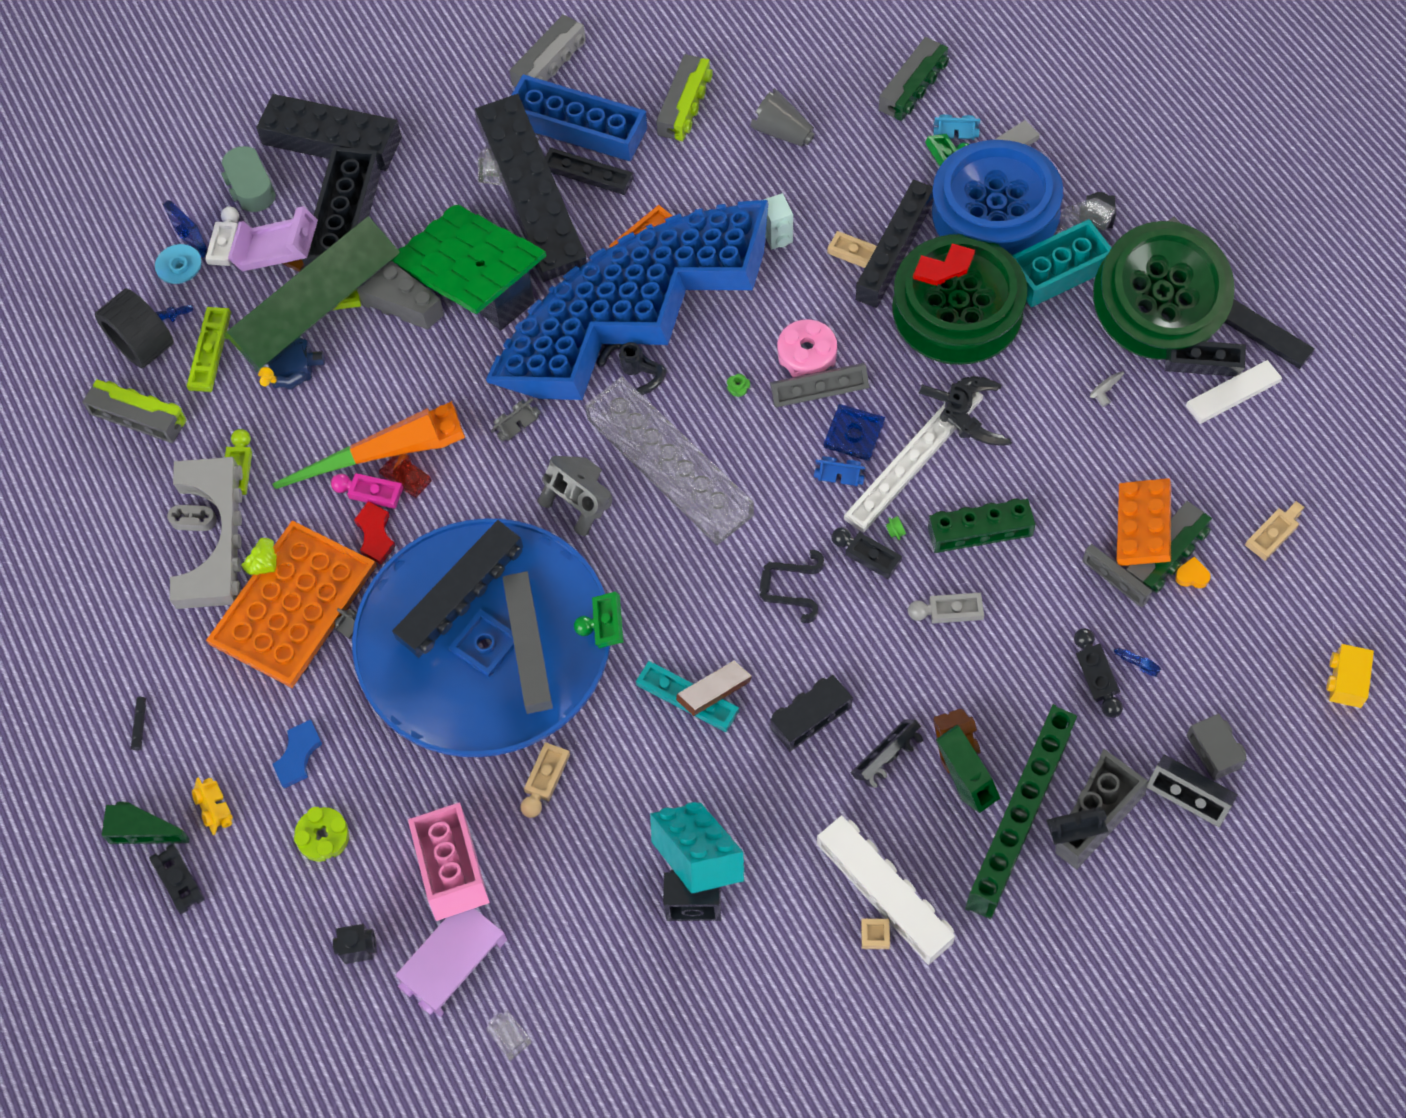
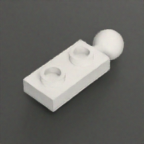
[206,207,239,266]

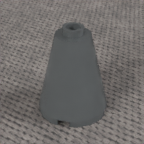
[750,88,815,147]

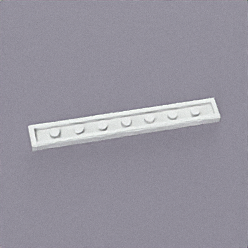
[844,392,983,533]

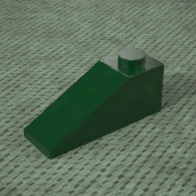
[101,802,189,844]

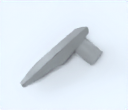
[1090,371,1124,407]

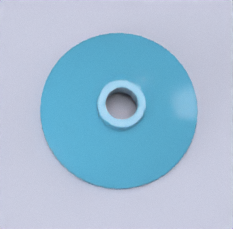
[155,244,202,284]

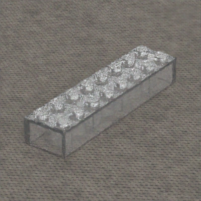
[585,377,754,546]

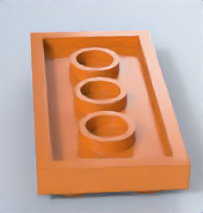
[1117,478,1171,566]

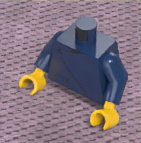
[258,338,325,390]

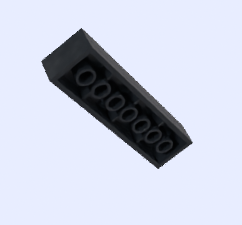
[475,93,587,282]

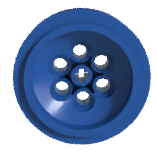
[932,140,1063,255]

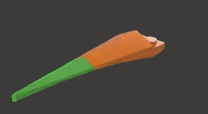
[272,401,465,489]

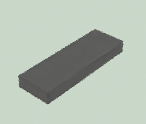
[1082,544,1152,608]

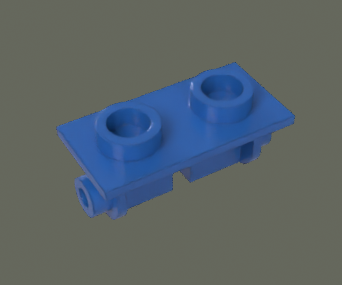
[814,456,866,487]

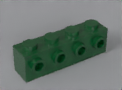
[928,498,1036,553]

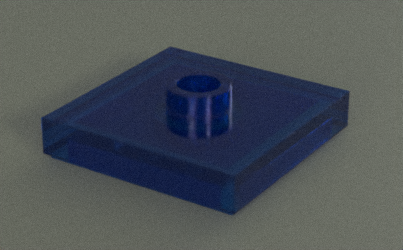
[162,200,208,258]
[823,404,885,461]

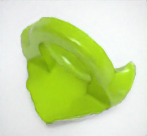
[241,538,277,575]

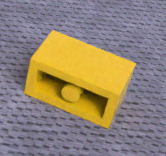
[1326,644,1374,708]

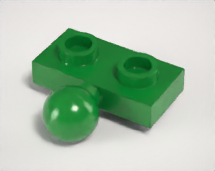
[925,134,969,166]
[574,591,624,648]

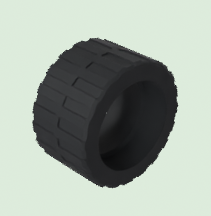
[95,288,174,368]

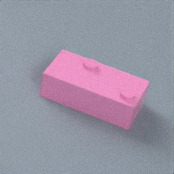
[408,802,489,921]

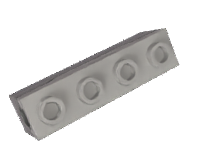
[509,14,586,87]

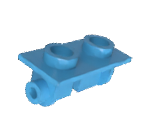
[933,114,980,140]

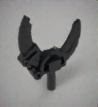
[919,376,1012,446]

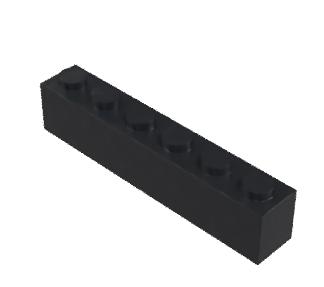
[855,179,933,308]
[392,520,523,658]

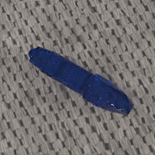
[1114,648,1161,677]

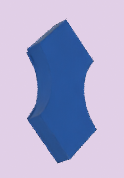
[272,719,322,789]

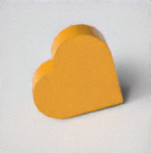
[1175,556,1211,588]

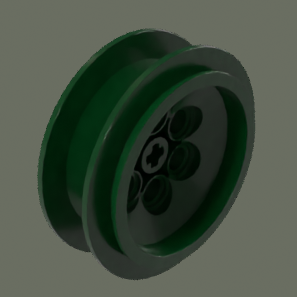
[1093,221,1235,360]
[892,234,1027,365]

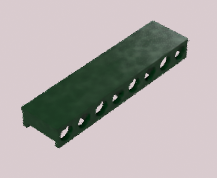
[224,216,400,373]
[965,704,1078,920]

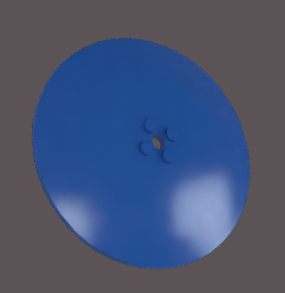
[352,518,611,757]

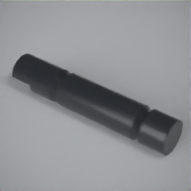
[131,697,146,751]

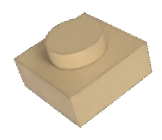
[861,919,890,949]

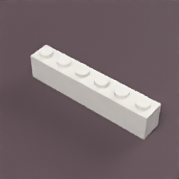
[817,815,955,965]

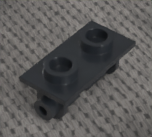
[1046,807,1108,845]

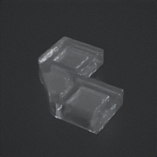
[1057,198,1116,233]

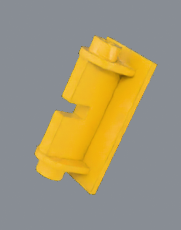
[192,777,233,835]

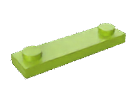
[186,307,231,392]

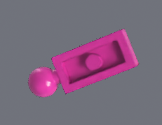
[331,473,403,509]

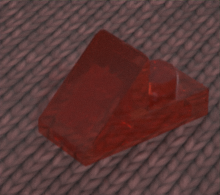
[379,454,432,498]

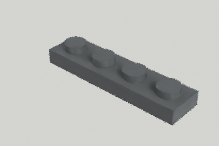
[770,363,869,408]

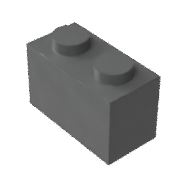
[1186,714,1247,781]

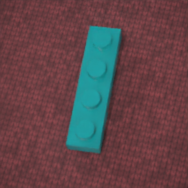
[635,661,739,732]

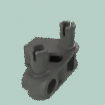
[537,456,612,536]

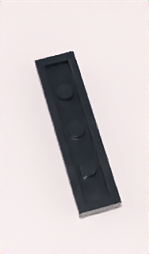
[545,147,634,195]

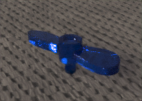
[156,305,194,322]

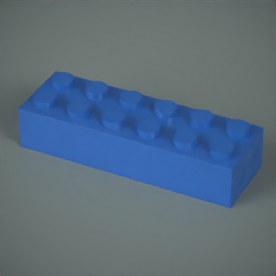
[511,74,648,162]

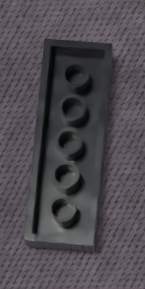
[256,94,402,171]
[302,147,382,267]

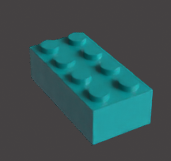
[1012,219,1111,308]
[650,802,744,893]

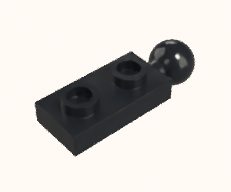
[831,527,902,580]

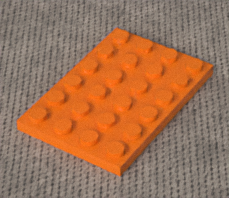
[206,520,377,688]

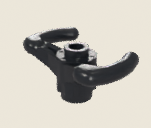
[597,342,667,396]

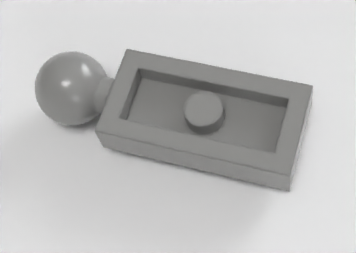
[908,593,984,624]

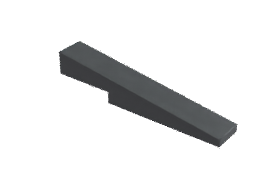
[502,571,553,714]

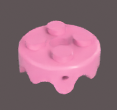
[777,319,837,377]

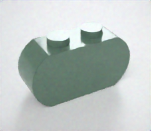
[221,146,276,212]

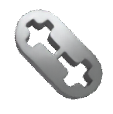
[167,505,217,531]

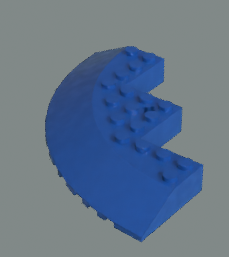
[486,200,769,400]

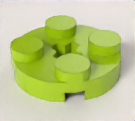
[294,807,350,862]

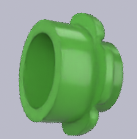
[727,374,750,397]
[885,516,906,540]

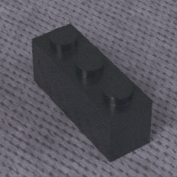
[1165,341,1246,377]
[770,675,853,752]
[1147,754,1238,828]

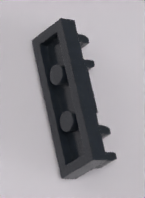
[850,719,923,788]

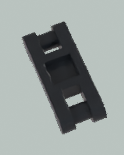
[149,843,205,914]

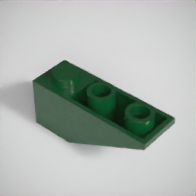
[935,725,1001,813]

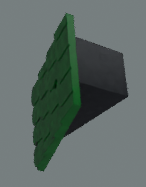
[392,205,546,331]

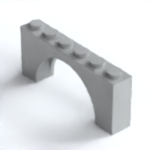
[170,457,243,609]

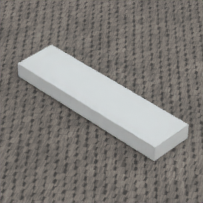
[1186,360,1282,424]

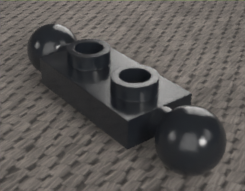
[1074,628,1123,718]

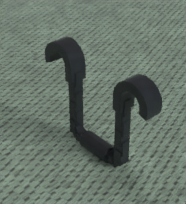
[759,550,824,623]

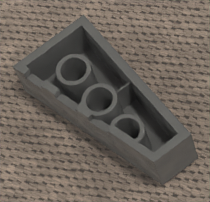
[1055,749,1148,870]

